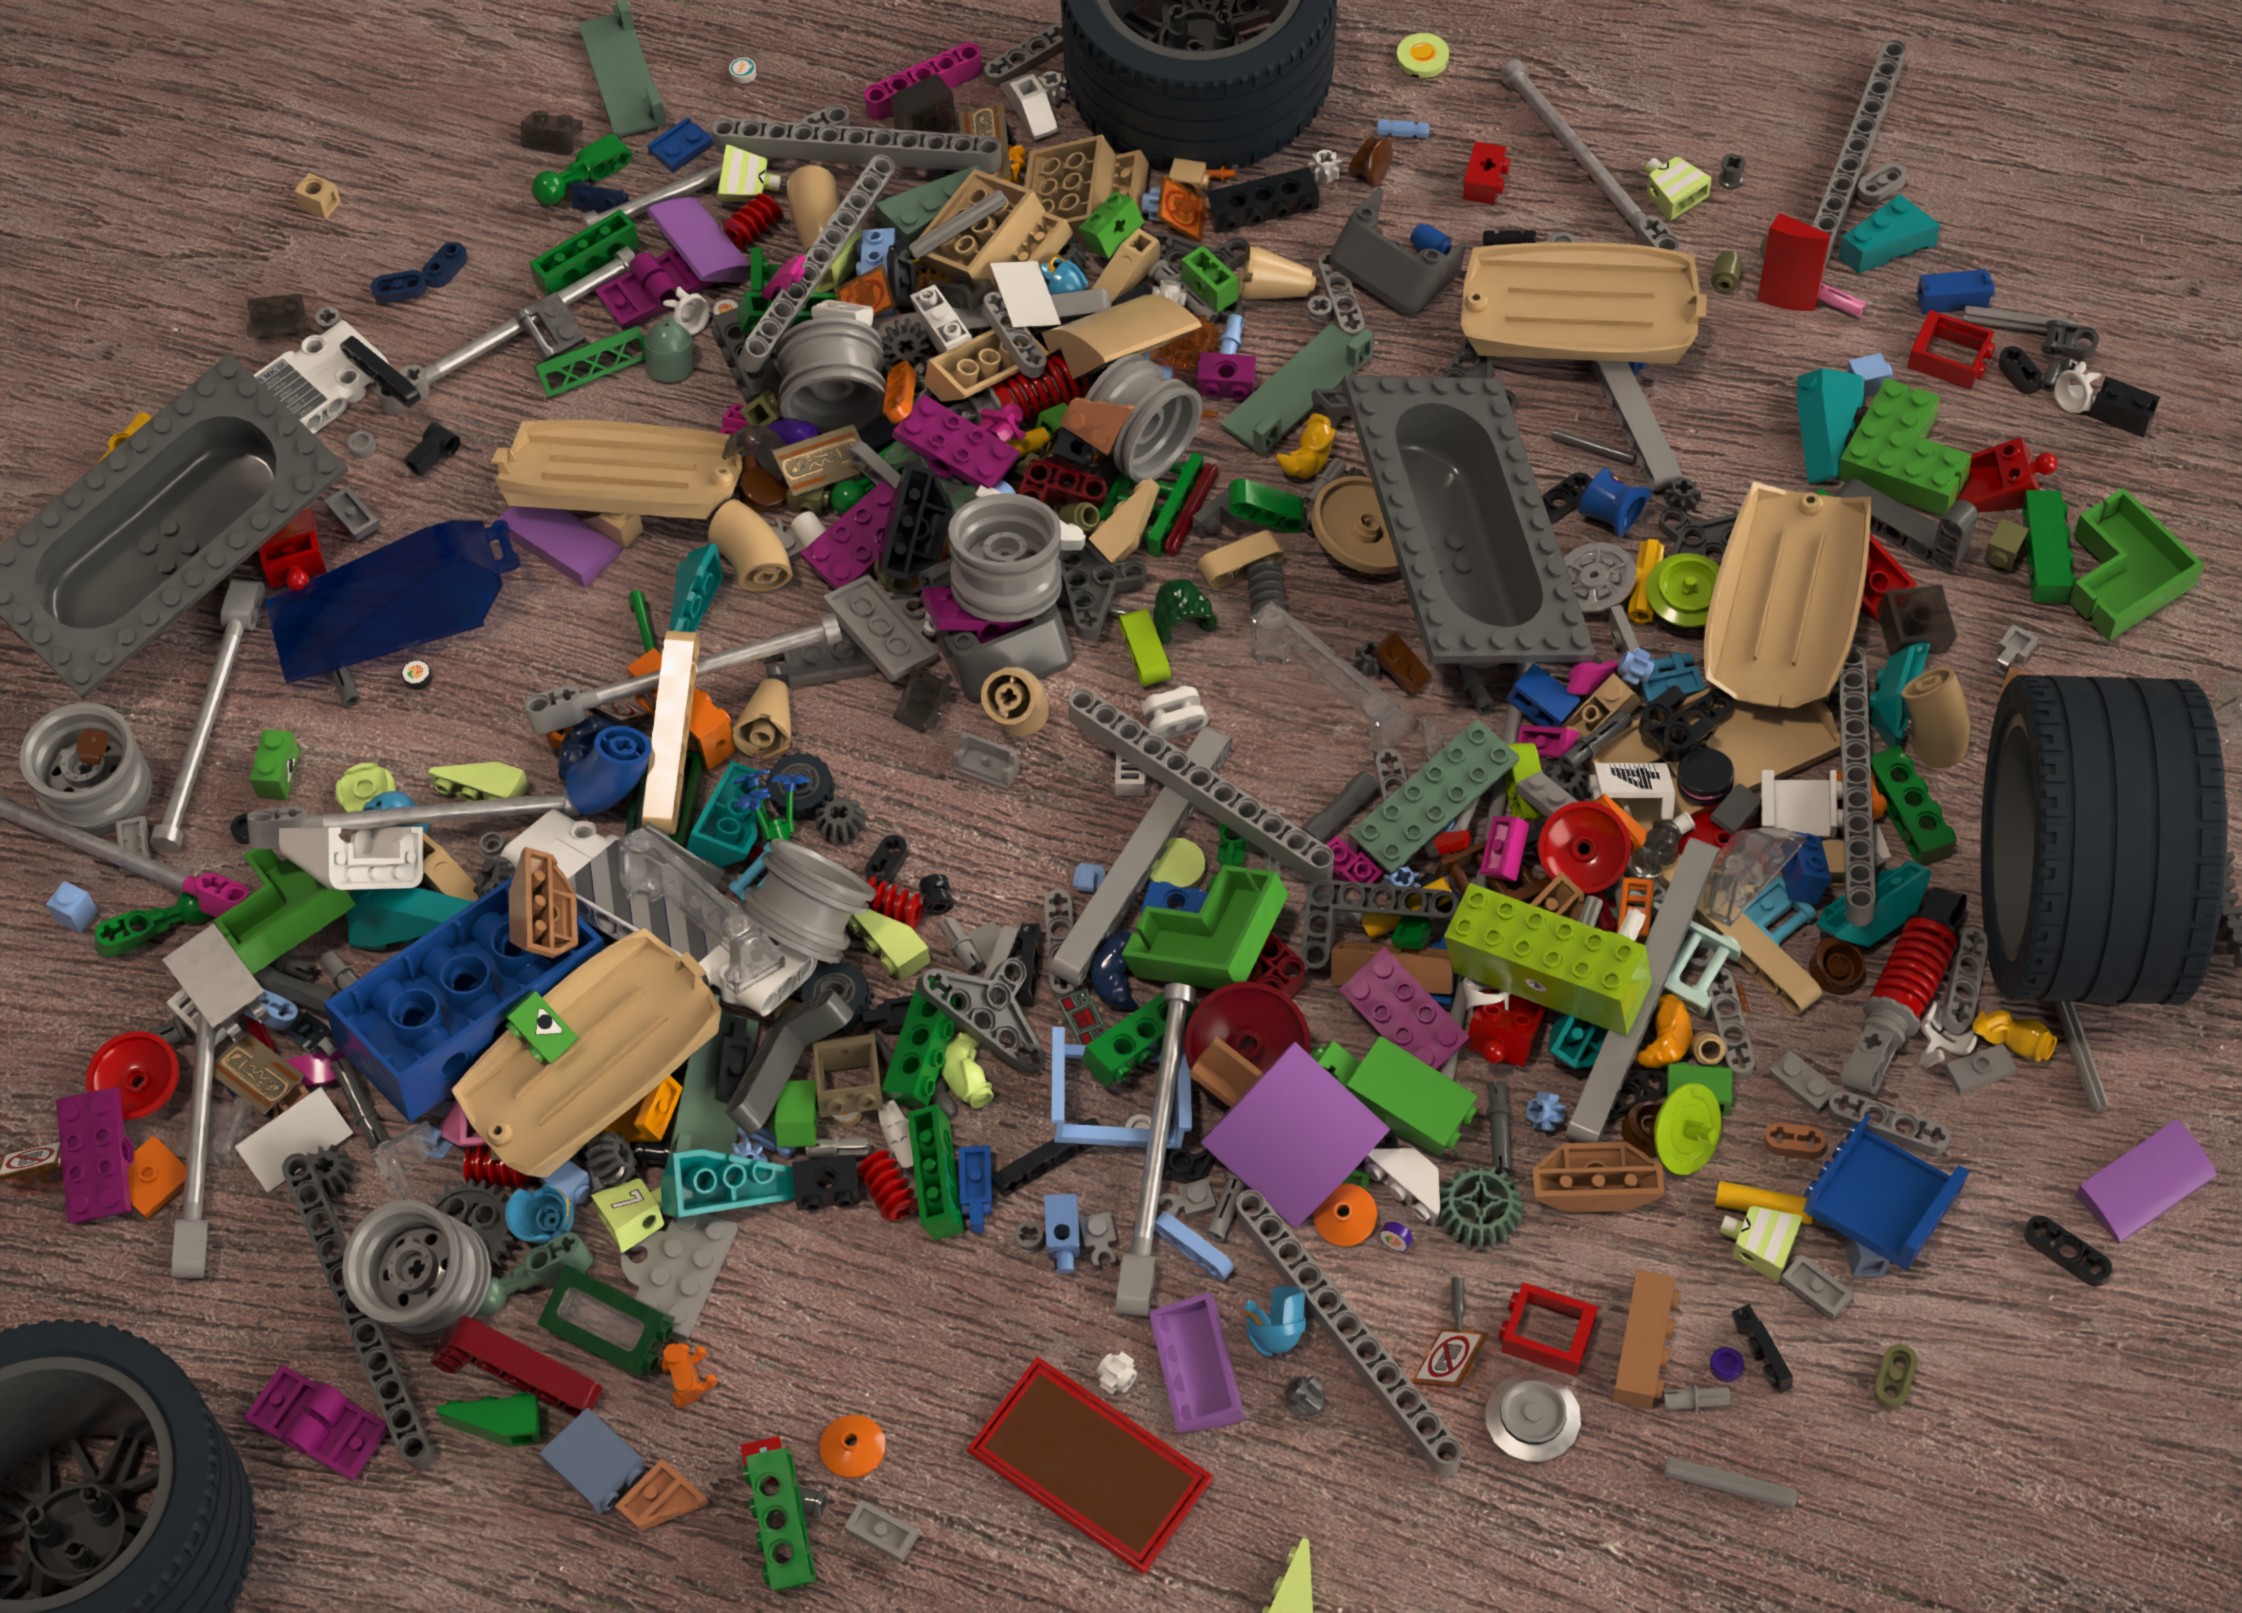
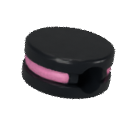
[1677,748,1734,806]

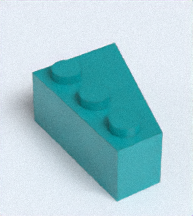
[1838,194,1941,274]

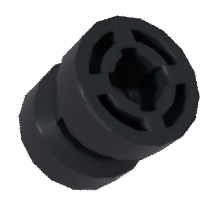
[919,874,954,916]

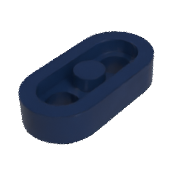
[422,242,468,288]
[371,270,427,303]

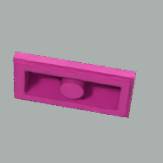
[1517,725,1579,758]
[1479,816,1529,881]

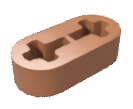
[1763,1122,1826,1159]

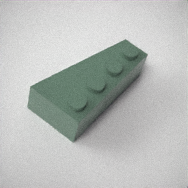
[874,165,985,256]

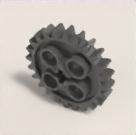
[426,1179,517,1270]

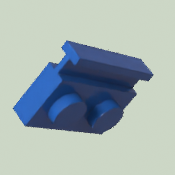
[647,117,714,173]

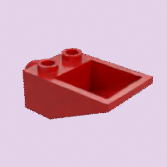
[1955,437,2058,513]
[259,508,327,592]
[1464,989,1549,1067]

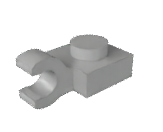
[1993,624,2039,677]

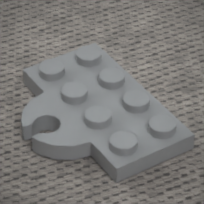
[821,574,939,682]
[621,1213,738,1341]

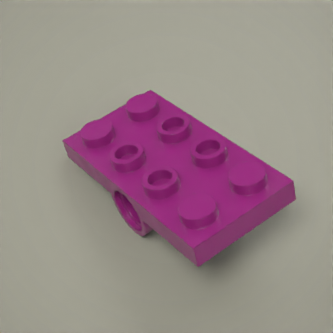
[595,248,717,331]
[892,394,1020,489]
[800,480,895,590]
[920,586,1033,644]
[1339,947,1471,1070]
[56,1087,135,1224]
[243,1365,389,1482]

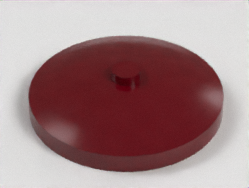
[1184,981,1311,1104]

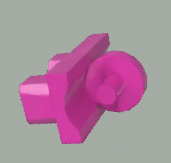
[977,404,1026,443]

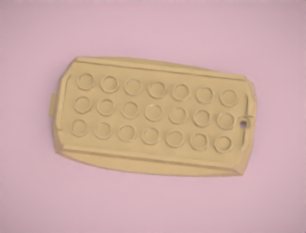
[1461,242,1707,364]
[491,420,742,519]
[1704,481,1871,709]
[452,928,721,1178]

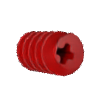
[723,193,784,250]
[866,876,923,930]
[463,1145,532,1189]
[857,1150,919,1221]

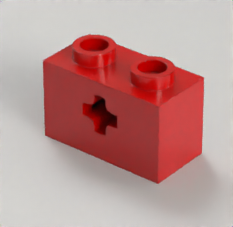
[1463,141,1510,205]

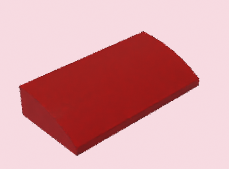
[1757,213,1831,311]

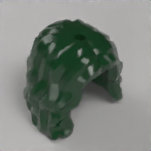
[1153,579,1218,645]

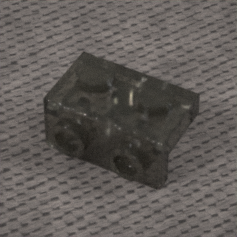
[521,110,583,155]
[926,276,995,310]
[247,294,307,339]
[892,666,952,734]

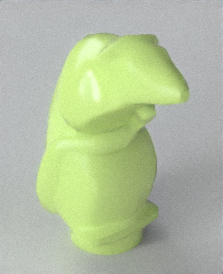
[940,1032,994,1108]

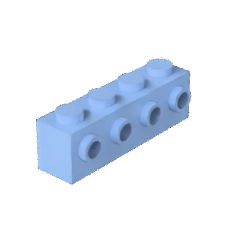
[856,228,897,318]

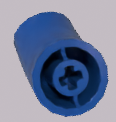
[566,726,652,816]

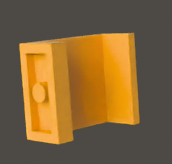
[597,1075,683,1142]

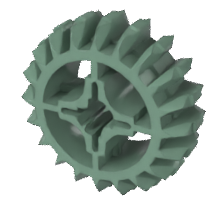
[1439,1164,1524,1250]

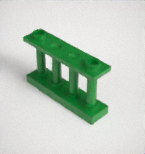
[1097,452,1203,558]

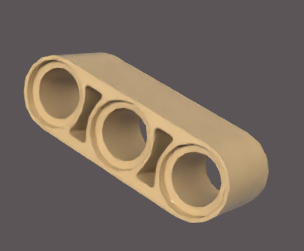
[1197,530,1285,590]

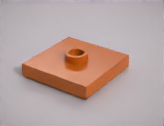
[128,1135,186,1220]

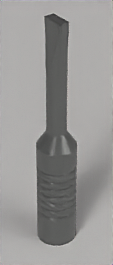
[1451,1277,1465,1333]

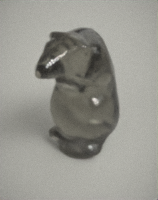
[722,425,788,482]
[1627,820,1682,879]

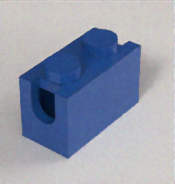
[1506,663,1580,727]

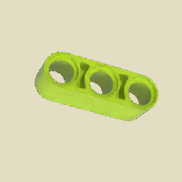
[1118,608,1171,687]
[1503,742,1546,820]

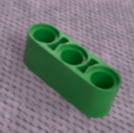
[1228,479,1305,533]

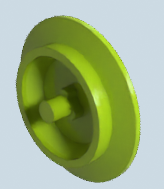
[1646,553,1720,628]
[1654,1083,1721,1175]

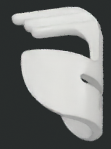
[1919,1001,1978,1069]

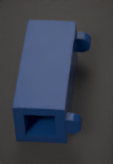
[1916,269,1995,314]

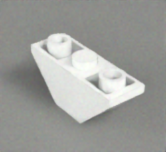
[1000,74,1058,141]
[910,284,972,353]
[1364,1148,1440,1228]

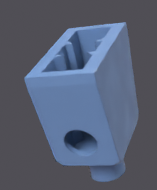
[1044,1193,1081,1274]

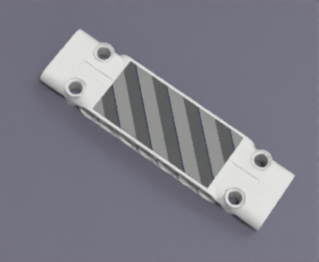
[500,809,817,1016]

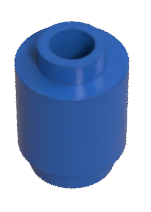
[1410,223,1452,255]

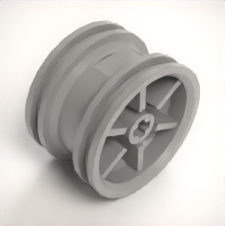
[776,317,886,434]
[1085,353,1203,483]
[948,493,1062,622]
[19,702,152,837]
[737,838,876,963]
[342,1200,491,1338]

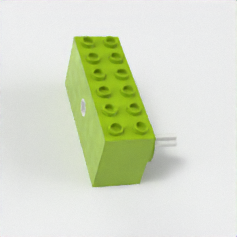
[1444,883,1652,1036]

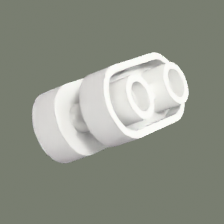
[1141,686,1209,740]

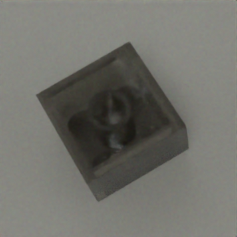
[890,73,957,133]
[1876,585,1957,657]

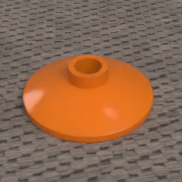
[1314,1184,1378,1247]
[819,1415,886,1478]

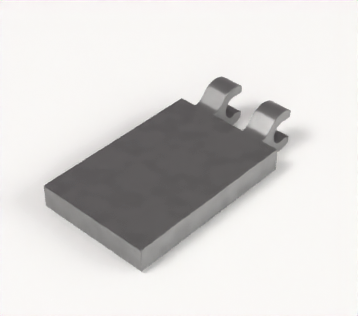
[763,625,877,687]
[162,923,272,1043]

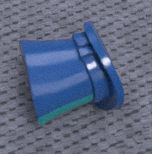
[1578,468,1652,539]

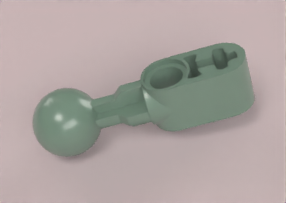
[476,1232,593,1316]

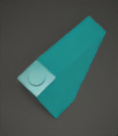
[347,887,474,950]
[660,1148,795,1218]

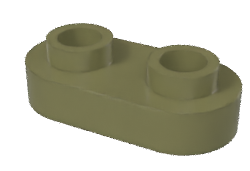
[1874,1344,1918,1409]

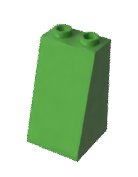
[1346,1036,1478,1156]

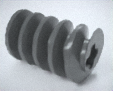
[1246,561,1287,626]

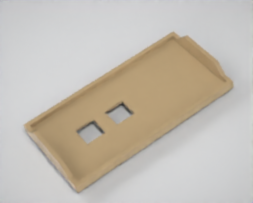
[1583,685,1840,833]

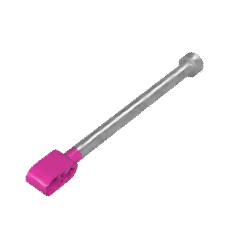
[0,791,249,918]

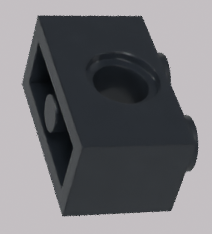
[792,1155,861,1212]

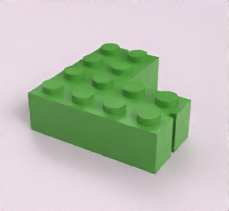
[1839,378,1971,517]
[2069,487,2204,641]
[214,848,356,975]
[1121,865,1289,989]

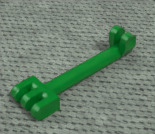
[628,590,657,653]

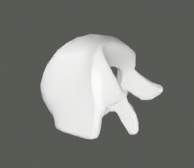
[663,287,710,336]
[2054,361,2101,414]
[1462,977,1511,1021]

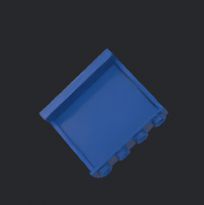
[1803,1114,1970,1271]

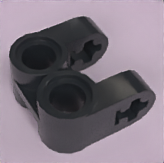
[1638,685,1718,762]

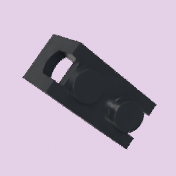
[2090,376,2160,438]
[1038,426,1093,471]

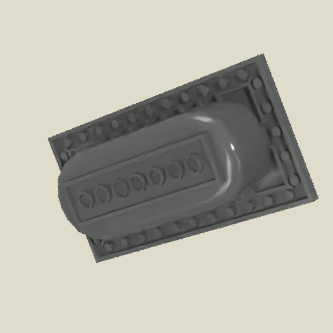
[0,353,349,699]
[1341,375,1596,669]

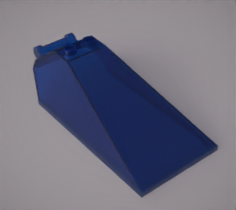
[265,520,520,684]

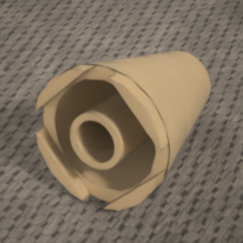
[1239,244,1316,300]
[733,679,792,760]

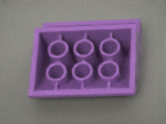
[1200,1042,1390,1229]

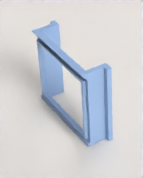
[1051,1026,1192,1150]

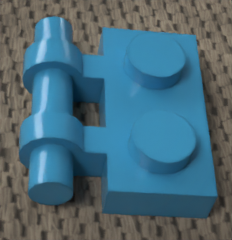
[1639,652,1705,705]

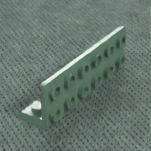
[578,0,667,137]
[1221,324,1374,456]
[1348,718,1520,874]
[667,994,759,1161]

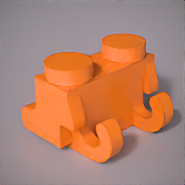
[660,1343,717,1409]

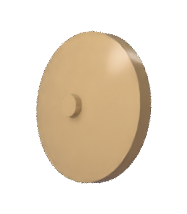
[1311,476,1400,574]

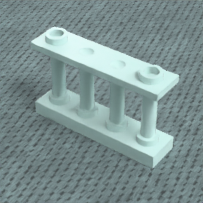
[1628,890,1742,1018]

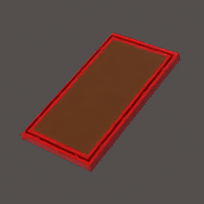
[967,1356,1214,1575]

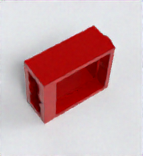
[1907,310,1996,389]
[1498,1282,1598,1377]

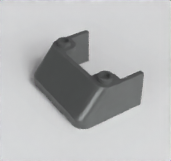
[1329,187,1467,314]
[933,602,1073,704]

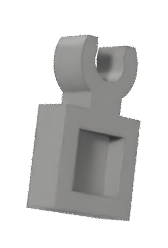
[774,518,805,563]
[1158,1178,1217,1220]
[1079,1212,1117,1271]

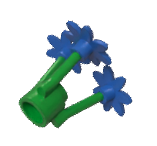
[733,769,810,844]

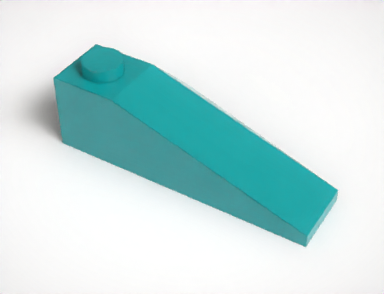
[1796,368,1864,485]
[669,543,724,632]
[687,761,759,868]

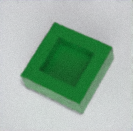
[1391,917,1433,950]

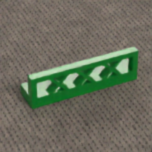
[533,326,645,397]

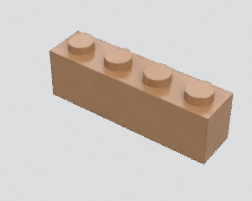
[1613,1269,1680,1409]

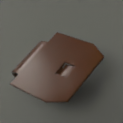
[75,729,109,765]

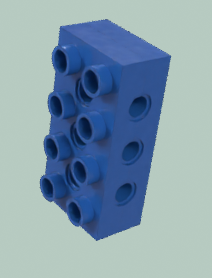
[324,875,605,1123]

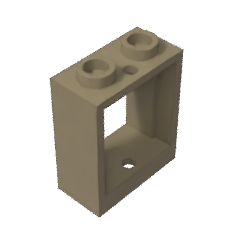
[813,1033,884,1117]

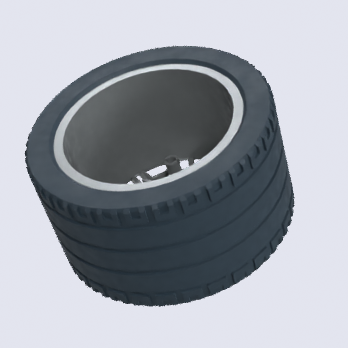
[1061,0,1337,171]
[1981,675,2228,1005]
[0,1319,257,1613]

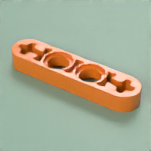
[883,361,916,424]

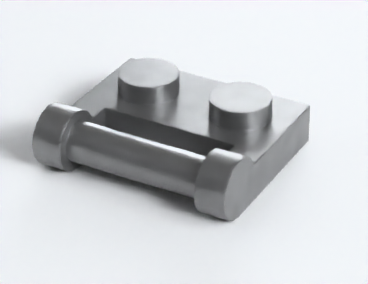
[514,292,586,362]

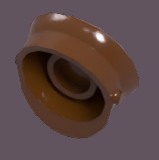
[1349,136,1393,186]
[740,466,789,513]
[1809,936,1865,994]
[1621,1100,1663,1156]

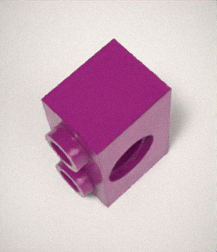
[1197,352,1256,400]

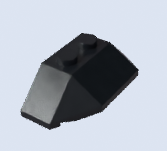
[879,462,953,581]

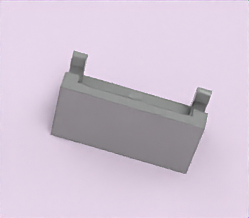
[953,731,1020,791]

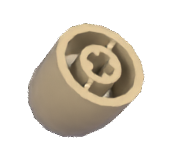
[786,165,841,254]
[708,499,793,592]
[981,667,1049,736]
[1901,667,1970,768]

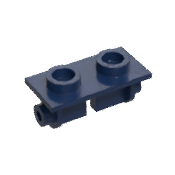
[571,182,629,213]

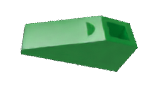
[436,1393,542,1448]

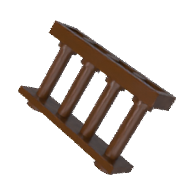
[1434,815,1552,904]

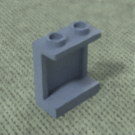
[539,1407,646,1515]

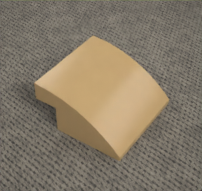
[1024,134,1149,250]
[918,169,1074,302]
[1042,294,1202,380]

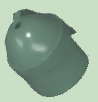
[644,316,694,382]

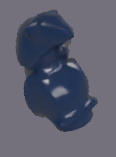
[558,716,616,787]
[1091,930,1138,1010]

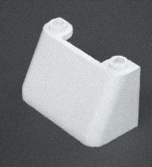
[279,827,423,890]

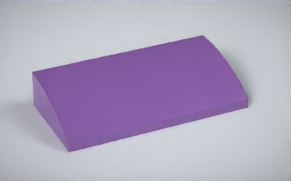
[646,197,751,283]
[497,506,623,588]
[2075,1118,2217,1244]
[1148,1292,1246,1433]

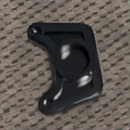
[1162,1148,1216,1184]

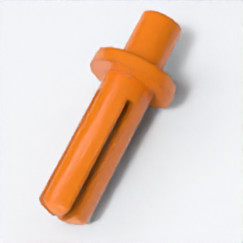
[1206,166,1236,182]

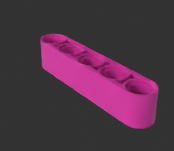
[864,42,982,120]

